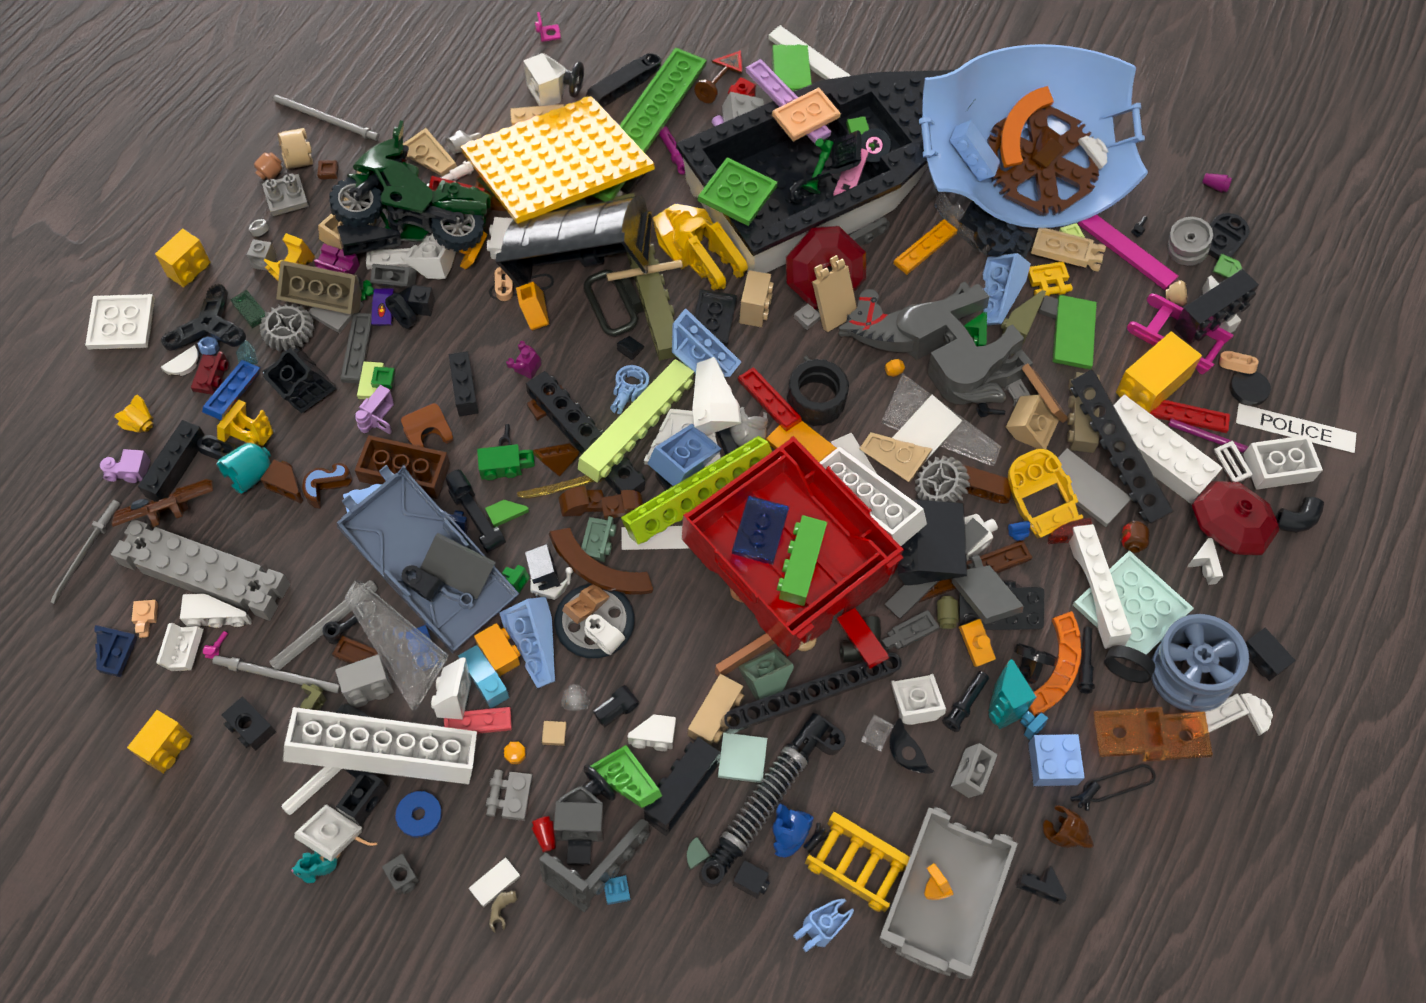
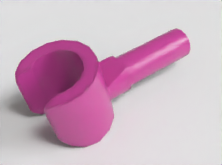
[203,631,228,659]

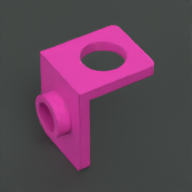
[535,12,561,42]

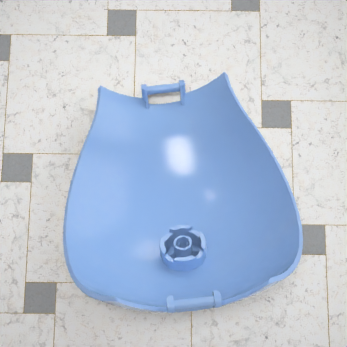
[919,44,1148,228]

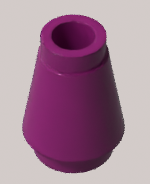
[1202,173,1232,193]

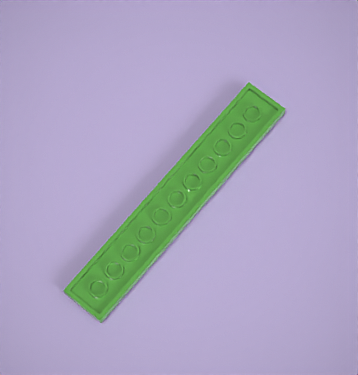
[591,48,706,201]

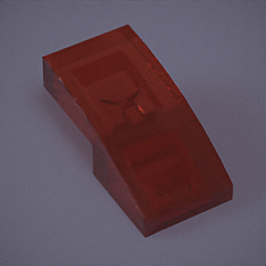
[1048,518,1092,544]

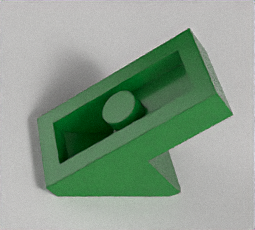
[964,312,987,347]

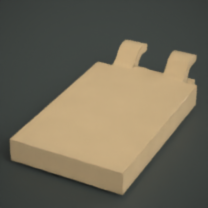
[1031,228,1106,271]
[812,255,857,332]

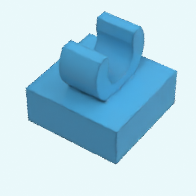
[1020,711,1048,740]
[605,876,630,905]

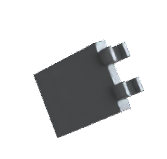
[952,554,1024,624]

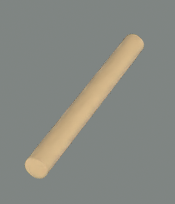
[606,260,683,281]

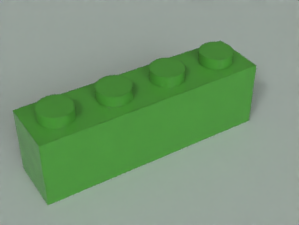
[777,515,827,606]

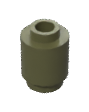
[937,596,959,629]

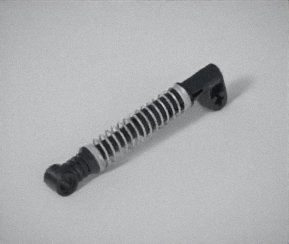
[699,713,846,887]

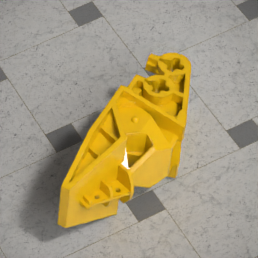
[653,204,748,291]

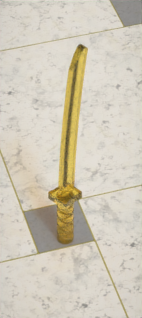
[517,475,603,498]

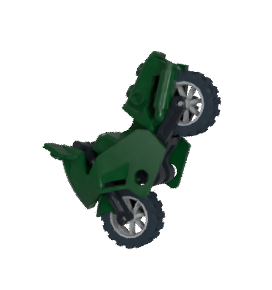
[329,120,492,252]

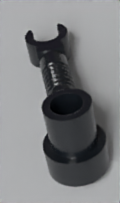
[322,602,376,644]

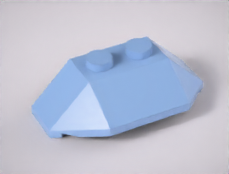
[672,309,741,377]

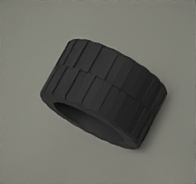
[787,359,849,426]

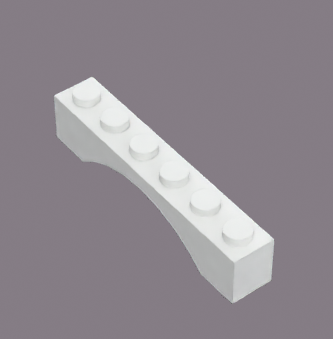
[1068,524,1132,649]

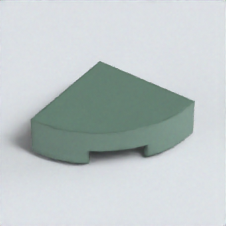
[687,837,710,870]

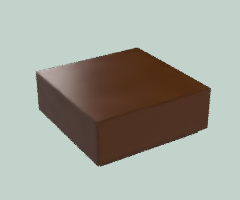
[317,160,338,179]

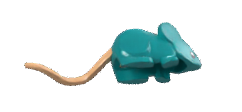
[292,837,377,883]

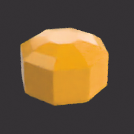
[885,359,905,377]
[504,742,526,765]

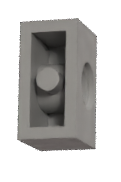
[951,743,997,798]

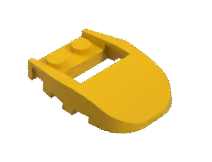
[1008,449,1083,538]

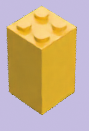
[1116,331,1202,413]

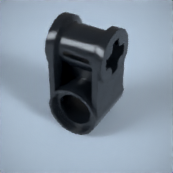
[402,565,444,602]

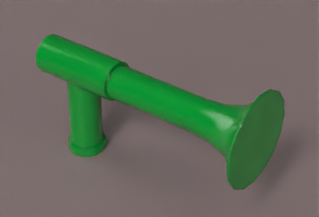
[802,138,834,194]

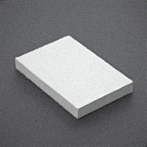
[892,395,962,464]

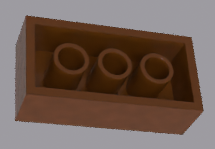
[355,435,450,499]

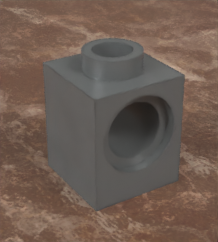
[382,854,419,895]

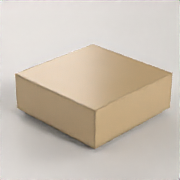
[542,721,567,746]

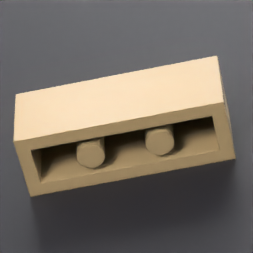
[688,674,745,746]

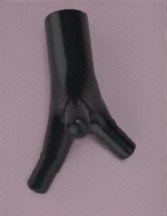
[1071,781,1101,811]
[803,823,830,853]

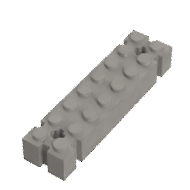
[111,519,290,621]

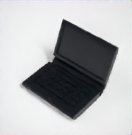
[806,130,862,183]

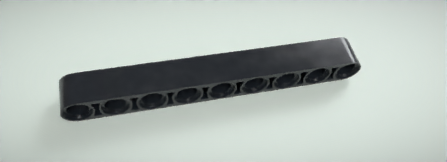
[720,652,902,734]

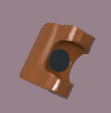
[401,403,453,447]

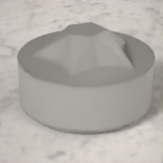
[249,219,269,236]

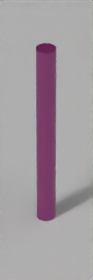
[1168,419,1248,453]

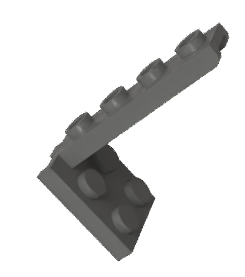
[539,819,650,913]

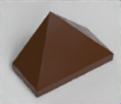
[533,443,579,476]

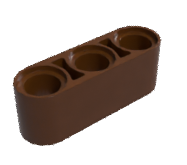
[954,465,1012,504]

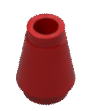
[531,816,556,852]

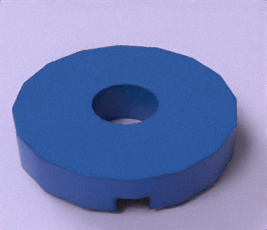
[395,791,442,838]

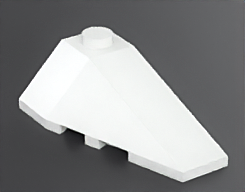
[404,233,456,280]
[693,357,742,435]

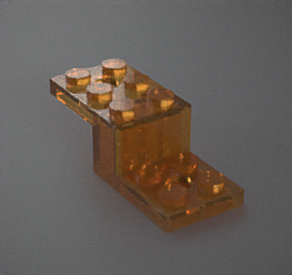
[1093,707,1213,762]

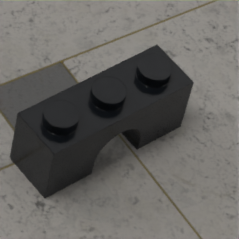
[448,351,479,417]

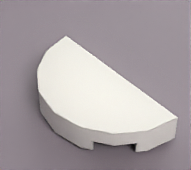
[1078,136,1108,169]
[161,345,199,376]
[1239,693,1273,736]

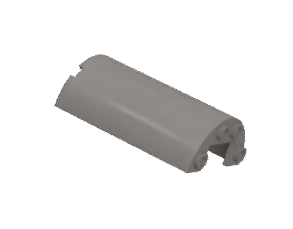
[880,807,1018,979]

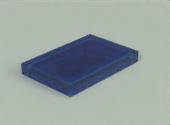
[732,496,789,565]

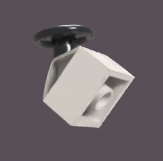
[523,53,584,106]

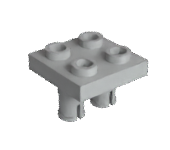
[262,174,309,216]

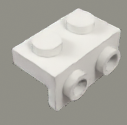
[157,623,203,671]

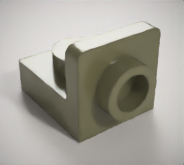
[300,683,327,711]

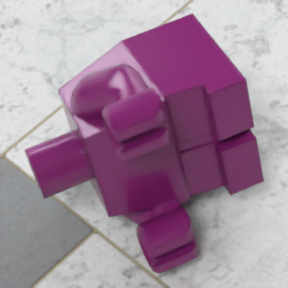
[506,341,541,379]

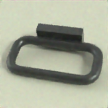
[583,269,643,337]

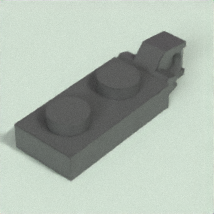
[881,610,939,651]

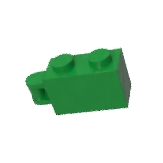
[477,444,535,480]

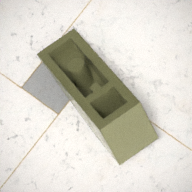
[1001,290,1046,344]

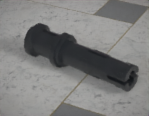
[942,671,989,732]

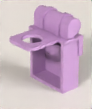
[355,385,394,434]

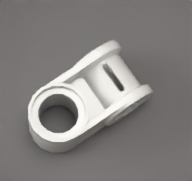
[584,614,625,655]

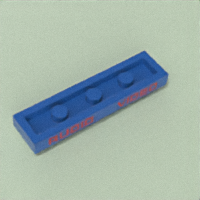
[202,360,260,420]

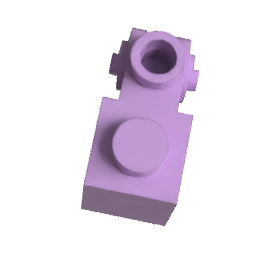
[100,449,151,483]

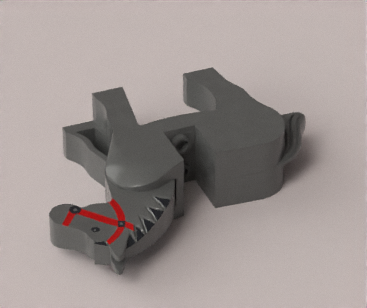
[839,282,1033,405]

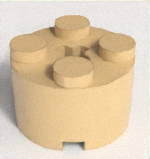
[278,128,313,169]

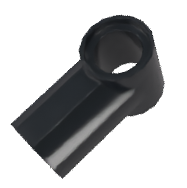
[593,685,640,728]

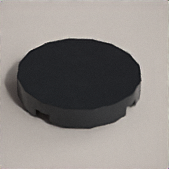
[1230,372,1271,406]

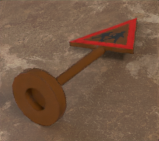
[694,51,742,104]

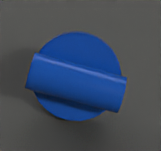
[1008,521,1030,540]

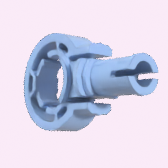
[610,365,649,414]

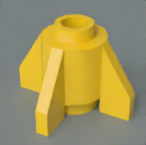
[114,395,154,433]

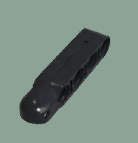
[586,53,661,108]

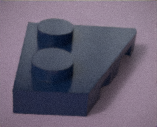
[94,625,138,677]

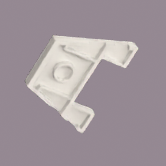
[644,409,721,467]

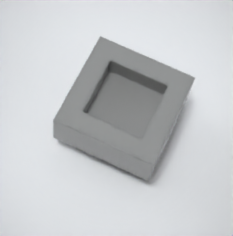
[794,304,821,330]

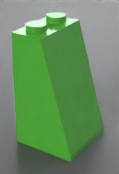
[772,44,811,92]

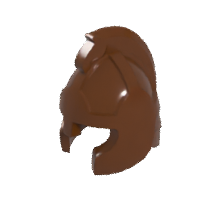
[1043,805,1094,848]

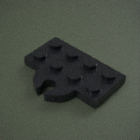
[959,201,1035,259]

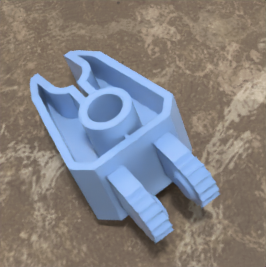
[793,899,854,952]

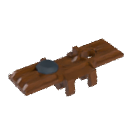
[112,479,214,527]

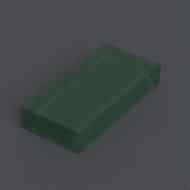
[230,290,266,328]

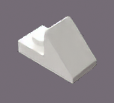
[1187,538,1223,585]

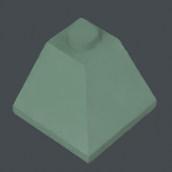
[738,649,794,700]

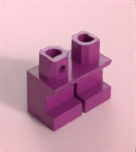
[314,244,360,275]

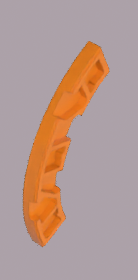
[1000,86,1054,168]
[1029,611,1082,717]

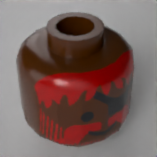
[1121,521,1150,553]

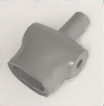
[446,130,482,154]

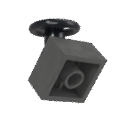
[554,765,616,842]

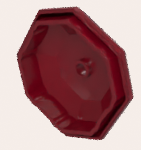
[786,226,866,309]
[1192,481,1279,556]

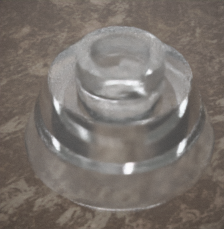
[560,685,590,711]

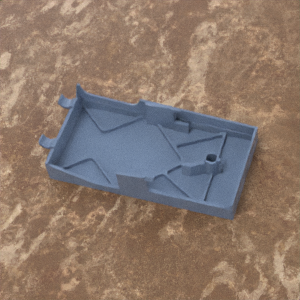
[337,465,519,654]

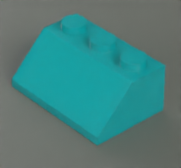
[988,659,1037,729]

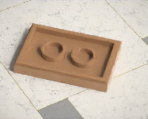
[1022,363,1068,423]

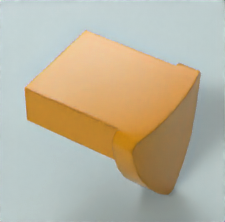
[924,863,954,900]

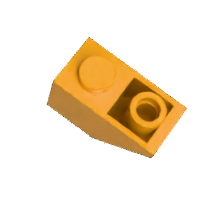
[516,281,549,330]

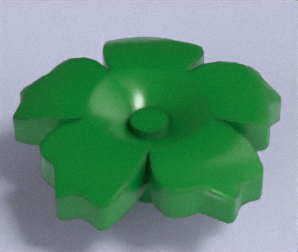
[361,280,374,301]

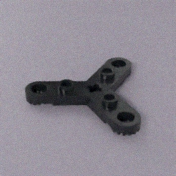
[161,284,246,351]

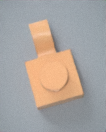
[132,600,158,638]

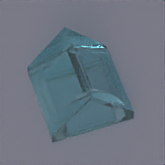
[236,340,258,365]

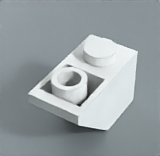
[628,715,676,751]

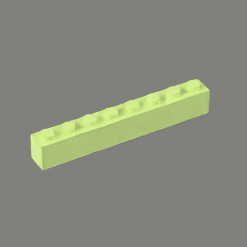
[578,359,694,482]

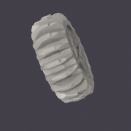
[260,302,314,352]
[915,456,970,503]

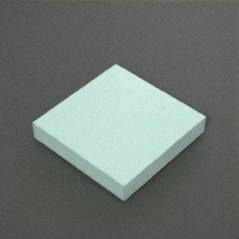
[718,732,767,783]

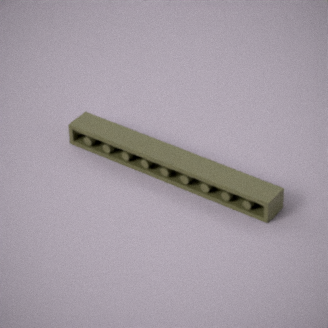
[613,193,676,361]

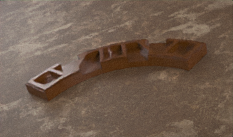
[549,528,653,595]

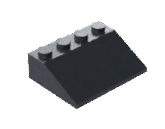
[898,500,967,586]

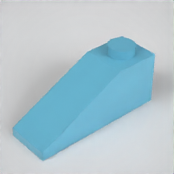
[458,645,509,709]

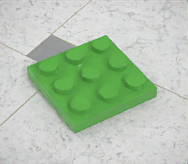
[698,158,777,226]

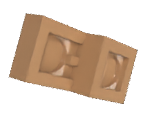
[562,584,610,624]

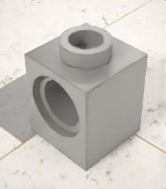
[247,239,277,271]

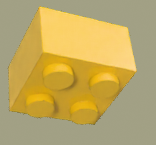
[155,229,211,288]
[127,710,192,774]

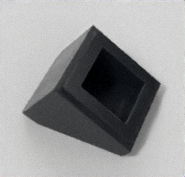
[617,336,644,360]

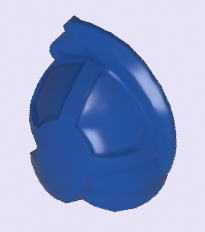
[773,804,814,857]

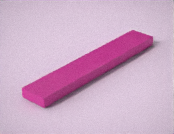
[1078,214,1178,290]

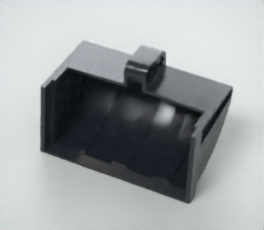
[495,196,652,287]

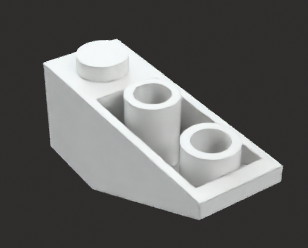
[180,594,252,628]

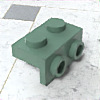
[581,516,617,562]

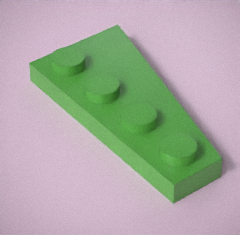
[591,745,662,808]

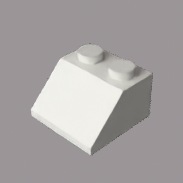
[431,658,471,719]

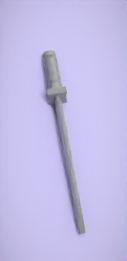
[51,500,120,604]

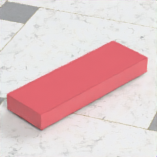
[444,707,512,734]

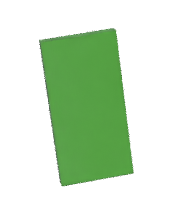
[1053,295,1096,369]

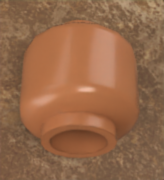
[254,152,282,180]

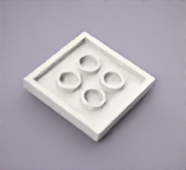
[85,294,155,349]

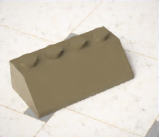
[276,260,362,314]

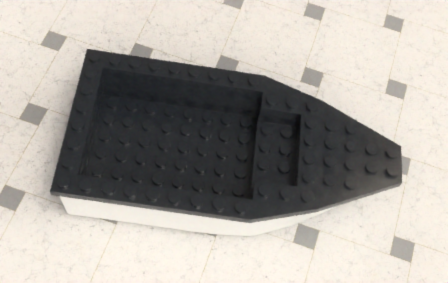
[676,70,975,273]

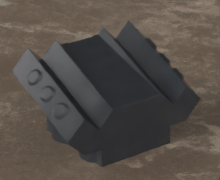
[263,347,337,413]

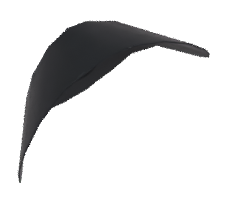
[890,718,935,774]

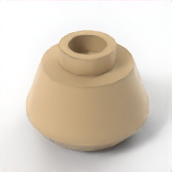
[1166,280,1187,306]

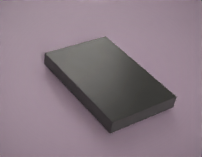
[420,533,496,599]

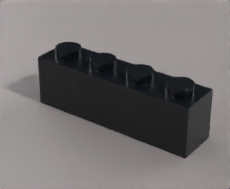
[138,420,205,502]

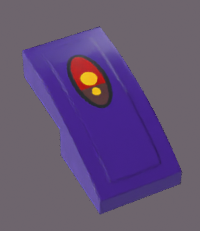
[372,289,394,326]

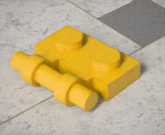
[1028,262,1072,296]

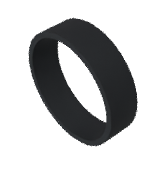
[1104,645,1156,683]

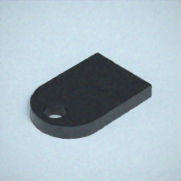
[1208,213,1250,260]

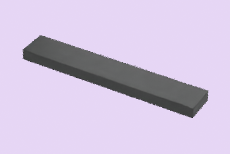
[885,518,989,620]

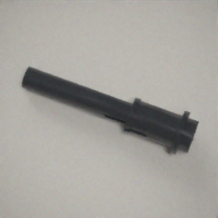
[1077,627,1095,694]

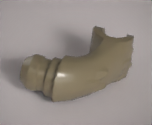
[489,891,517,933]

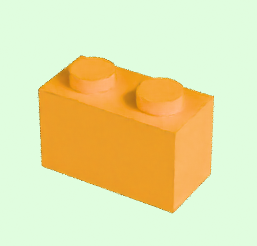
[474,623,521,677]

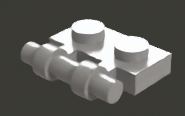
[486,770,533,821]

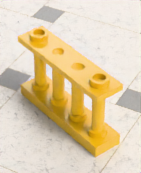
[805,812,910,912]

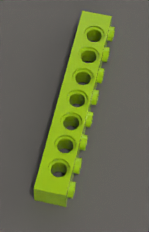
[621,436,772,545]

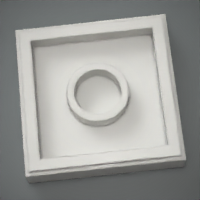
[294,805,362,861]

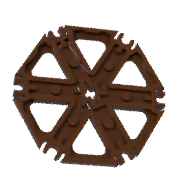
[987,106,1099,216]

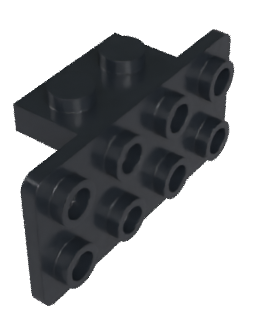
[959,580,1044,630]

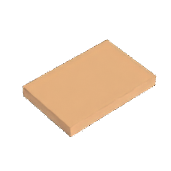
[772,88,840,141]

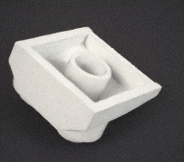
[891,674,946,725]

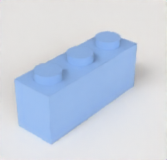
[950,120,1000,181]

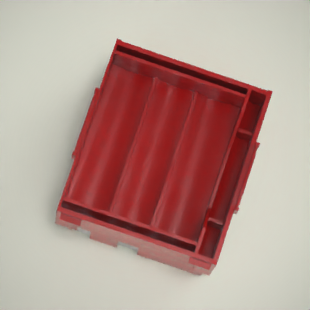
[682,436,904,657]

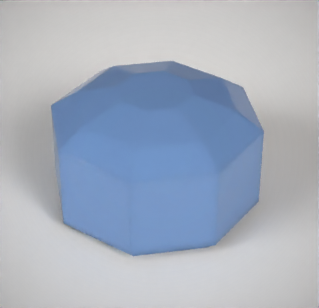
[198,337,219,355]

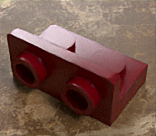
[191,352,229,395]

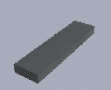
[341,313,372,383]

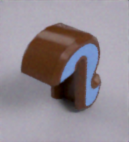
[302,463,352,508]

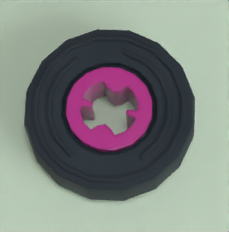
[861,129,891,163]

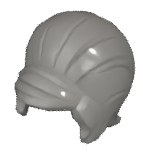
[730,407,768,446]

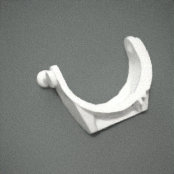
[530,567,573,600]

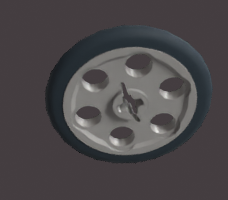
[554,583,635,658]

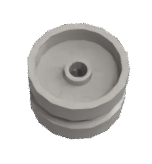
[1167,217,1213,266]

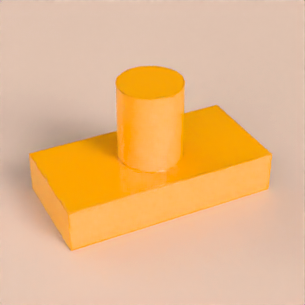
[959,619,996,667]

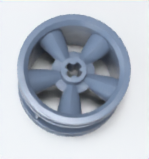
[1151,614,1249,713]

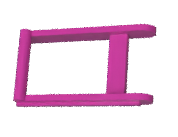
[1127,294,1234,374]

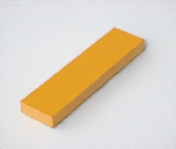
[893,219,958,275]

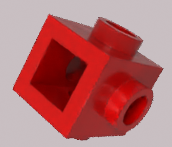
[728,77,756,97]

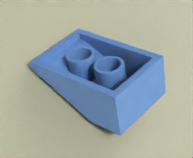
[647,424,722,486]

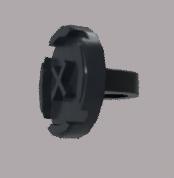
[1014,643,1057,684]

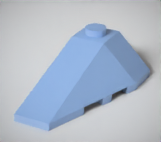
[983,253,1031,325]
[499,597,555,688]

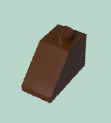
[261,459,303,503]

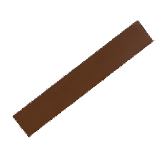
[919,540,1032,603]

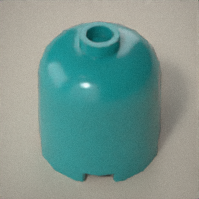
[217,443,271,494]

